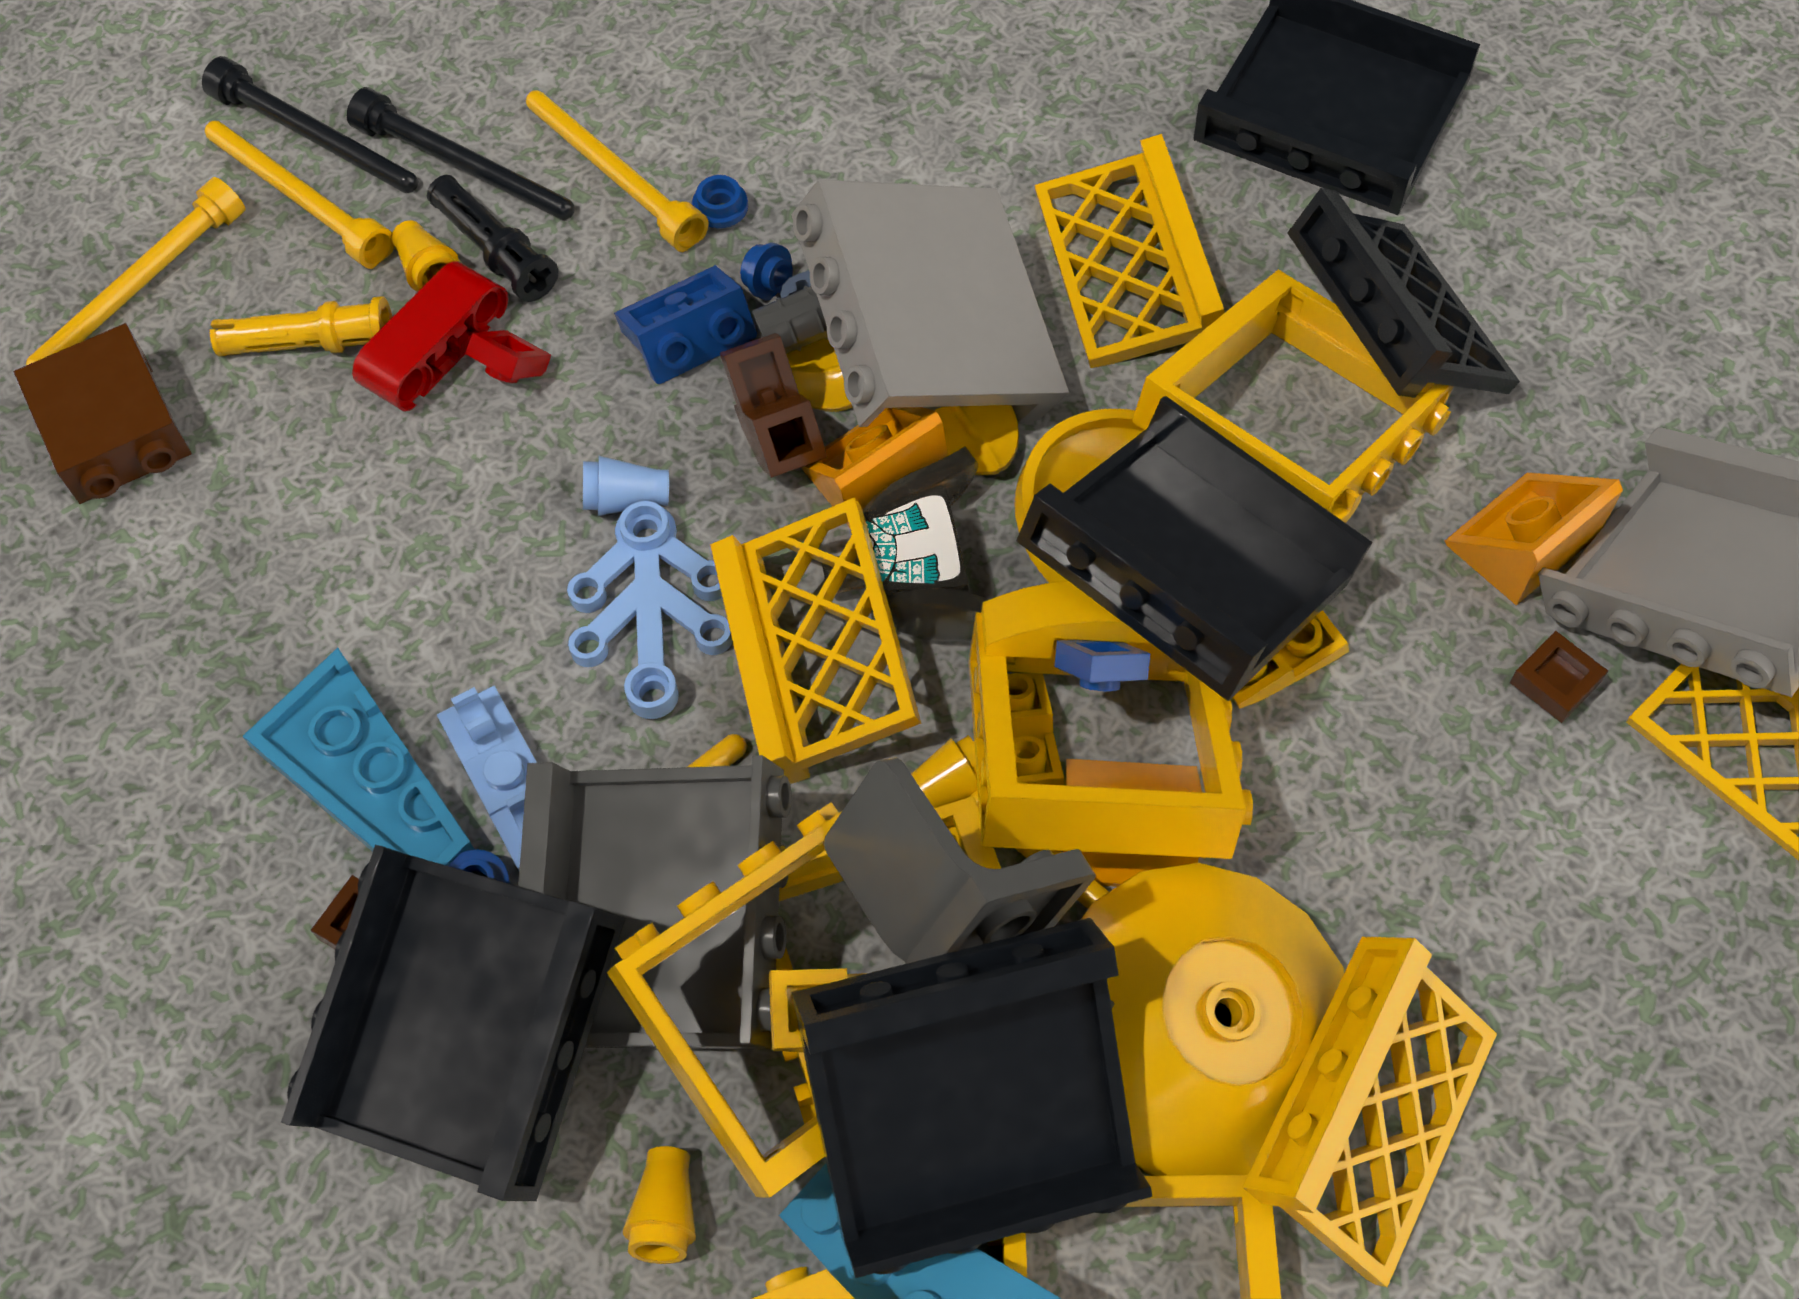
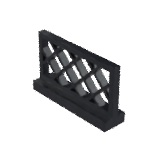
[1287,188,1520,398]

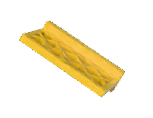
[1034,134,1225,368]
[710,497,921,784]
[1626,664,1799,861]
[1243,936,1497,1287]

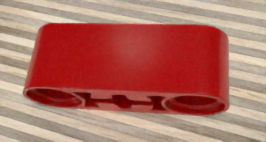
[352,261,508,411]

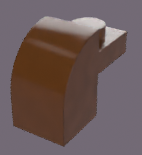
[720,333,828,478]

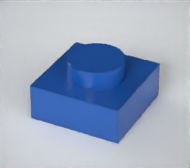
[1054,640,1150,691]

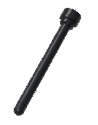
[202,56,418,193]
[347,87,575,220]

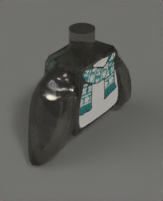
[822,446,989,641]

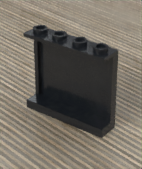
[1193,0,1481,216]
[1016,396,1373,701]
[281,844,625,1201]
[792,918,1152,1278]

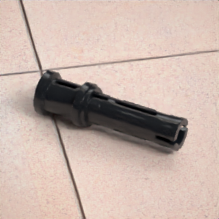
[427,175,559,302]

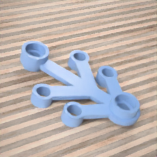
[567,501,733,719]

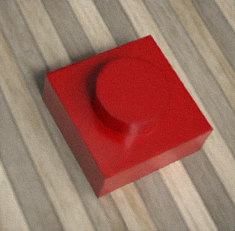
[465,330,551,383]

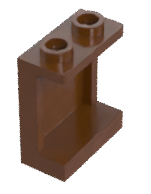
[13,323,192,504]

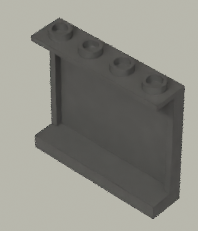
[518,755,792,1049]

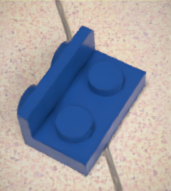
[614,265,757,384]

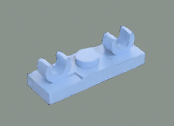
[437,685,537,871]

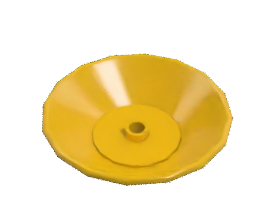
[1081,863,1344,1176]

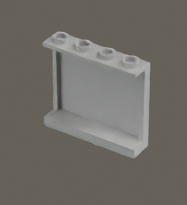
[791,179,1069,427]
[1538,427,1799,697]

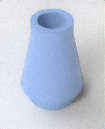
[583,456,669,516]

